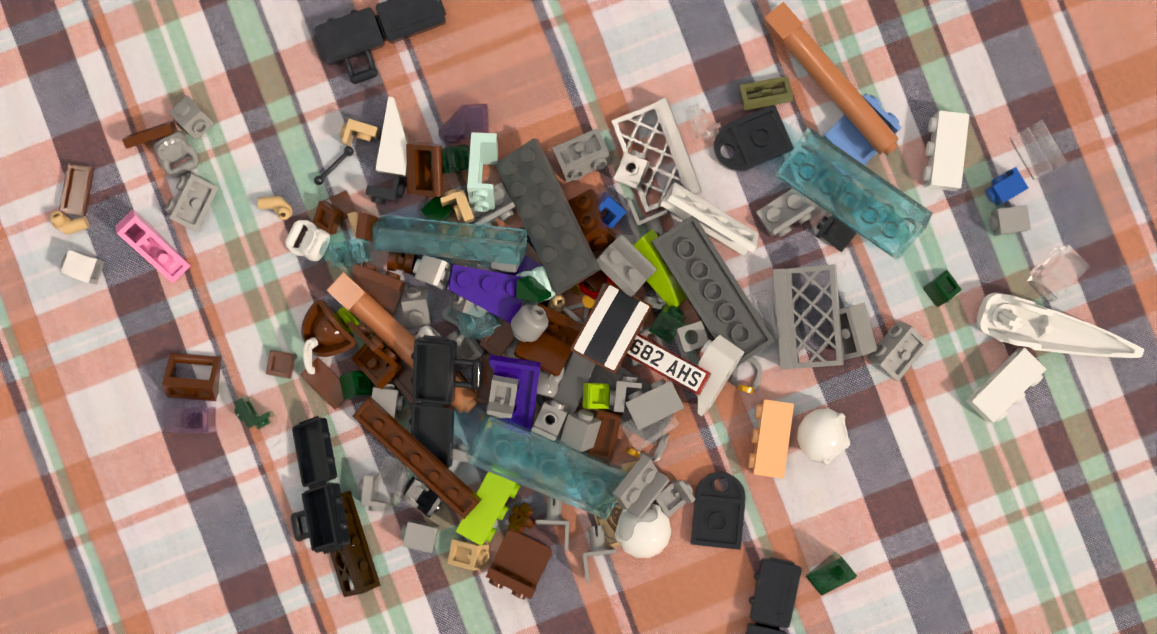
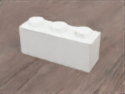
[923,111,969,191]
[966,348,1046,423]

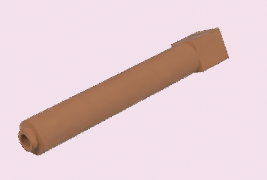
[763,1,899,156]
[326,272,478,414]

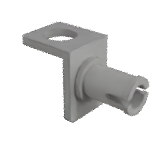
[624,197,668,236]
[676,321,712,352]
[535,495,570,552]
[583,525,617,582]

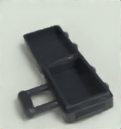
[314,0,447,84]
[409,335,482,468]
[291,416,350,554]
[745,557,802,634]

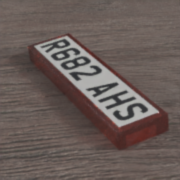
[626,333,712,396]

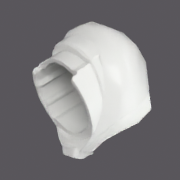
[797,408,850,465]
[615,504,671,558]

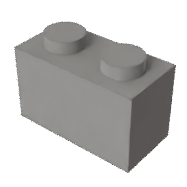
[829,302,878,360]
[625,378,684,430]

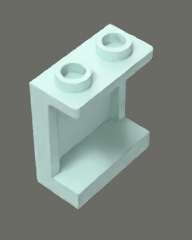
[467,132,499,212]

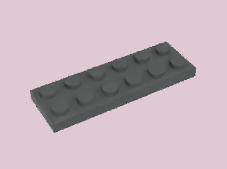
[495,138,601,294]
[651,215,775,368]

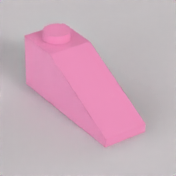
[115,209,190,283]

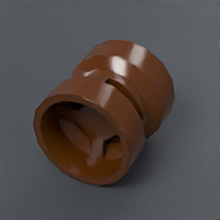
[387,246,417,274]

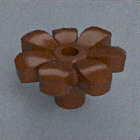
[508,502,535,533]

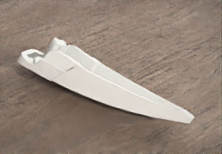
[977,292,1144,358]

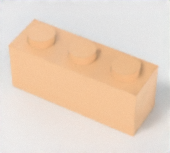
[748,399,794,479]

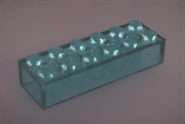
[774,127,933,260]
[466,413,628,520]

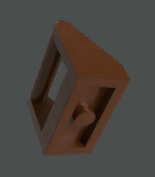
[406,142,443,197]
[162,353,221,401]

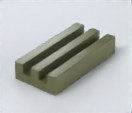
[739,76,793,110]

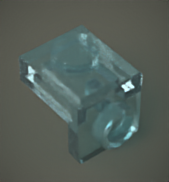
[328,238,371,268]
[457,313,501,339]

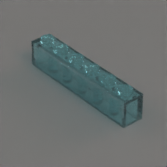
[372,215,527,265]

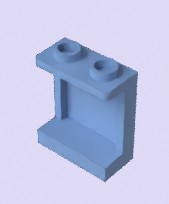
[821,93,901,173]

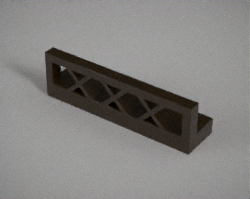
[330,490,381,597]

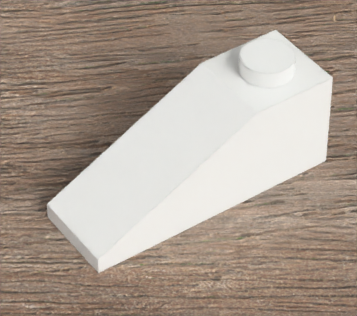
[376,97,409,178]
[413,255,451,290]
[698,335,744,416]

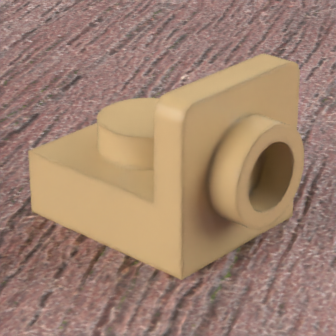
[340,119,381,146]
[440,189,475,225]
[447,539,489,571]

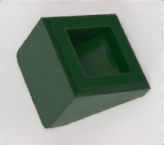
[420,196,455,228]
[923,270,962,307]
[516,276,551,303]
[340,371,373,400]

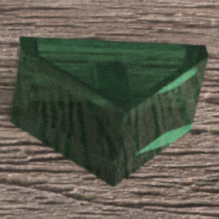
[806,552,857,596]

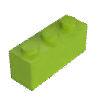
[456,464,521,546]

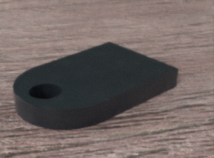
[714,105,794,172]
[690,472,746,550]

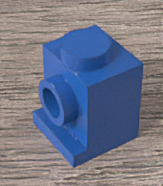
[985,167,1029,206]
[598,191,627,229]

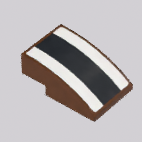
[570,282,653,374]

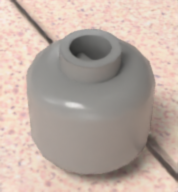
[511,304,549,342]

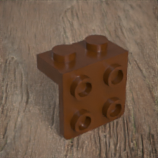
[568,189,617,253]
[349,262,406,318]
[514,303,583,376]
[347,321,402,390]
[486,530,552,600]

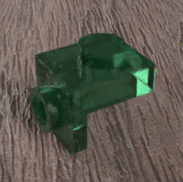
[649,304,686,344]
[234,397,275,430]

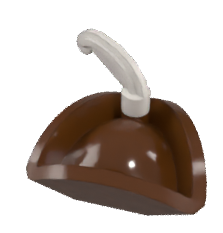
[301,299,356,374]

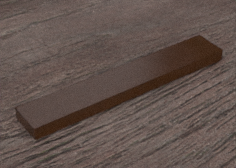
[352,396,482,519]

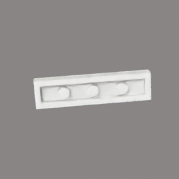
[660,182,758,256]

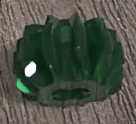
[430,144,470,174]

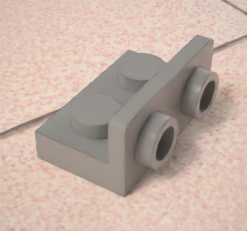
[552,128,612,182]
[165,173,219,232]
[468,182,516,234]
[755,185,816,238]
[596,235,656,297]
[868,320,929,382]
[613,454,669,518]

